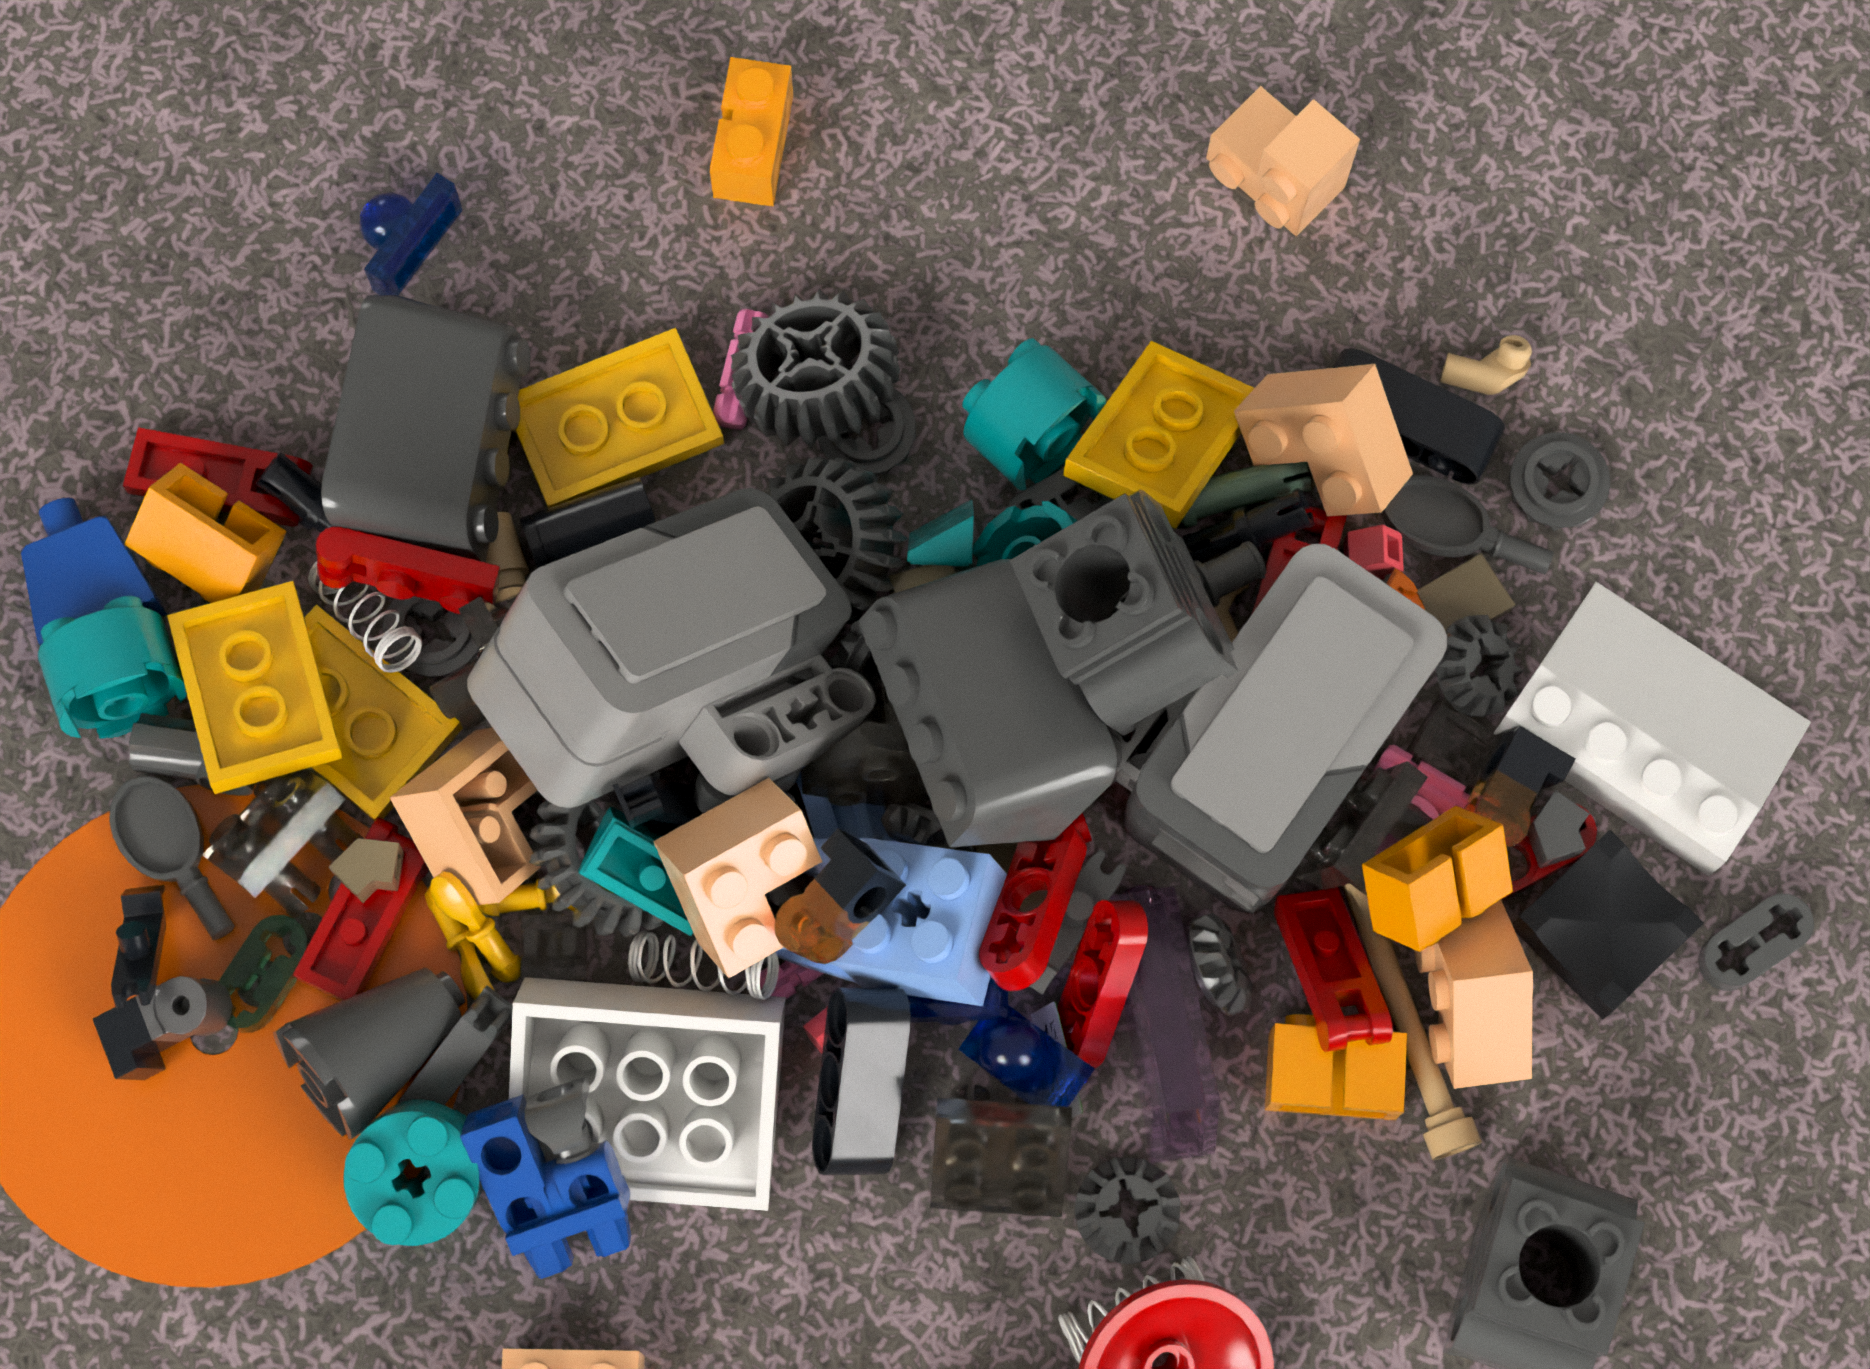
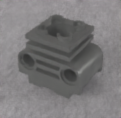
[1010,489,1239,735]
[1443,1156,1645,1369]

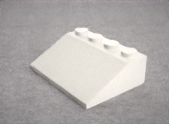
[1493,582,1811,876]
[509,977,786,1211]

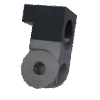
[93,976,232,1080]

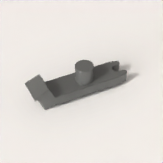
[1030,850,1126,994]
[397,985,513,1105]

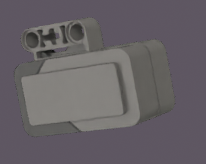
[467,488,876,808]
[1106,544,1447,914]

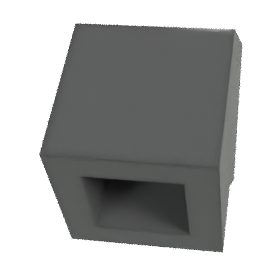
[1526,790,1590,868]

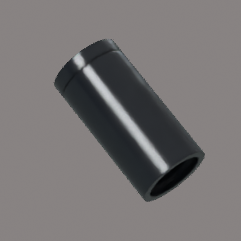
[519,476,656,569]

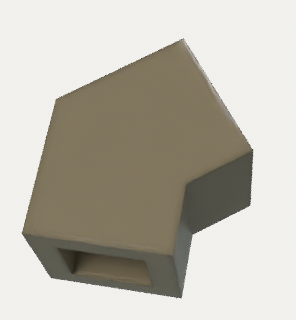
[329,838,404,903]

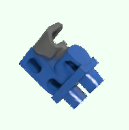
[460,1077,631,1279]

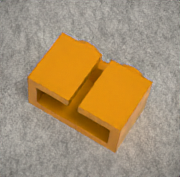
[710,57,793,207]
[124,463,287,603]
[1362,805,1513,952]
[1265,1014,1407,1120]

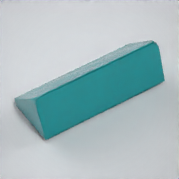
[907,500,974,566]
[578,807,693,936]

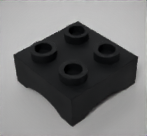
[1512,830,1704,1020]

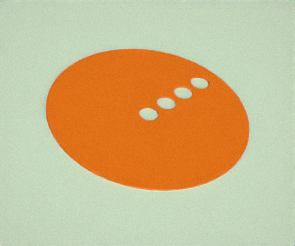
[0,785,468,1288]

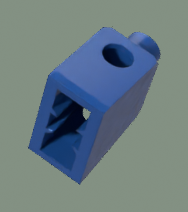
[21,498,167,646]

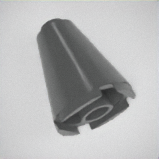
[273,968,465,1140]

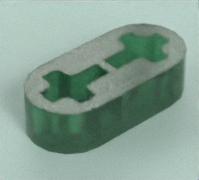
[218,915,311,1033]

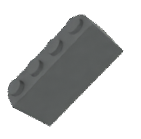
[321,295,531,563]
[859,559,1117,847]

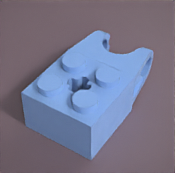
[776,838,1007,1007]

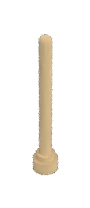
[1337,859,1482,1160]

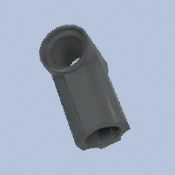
[129,713,255,796]

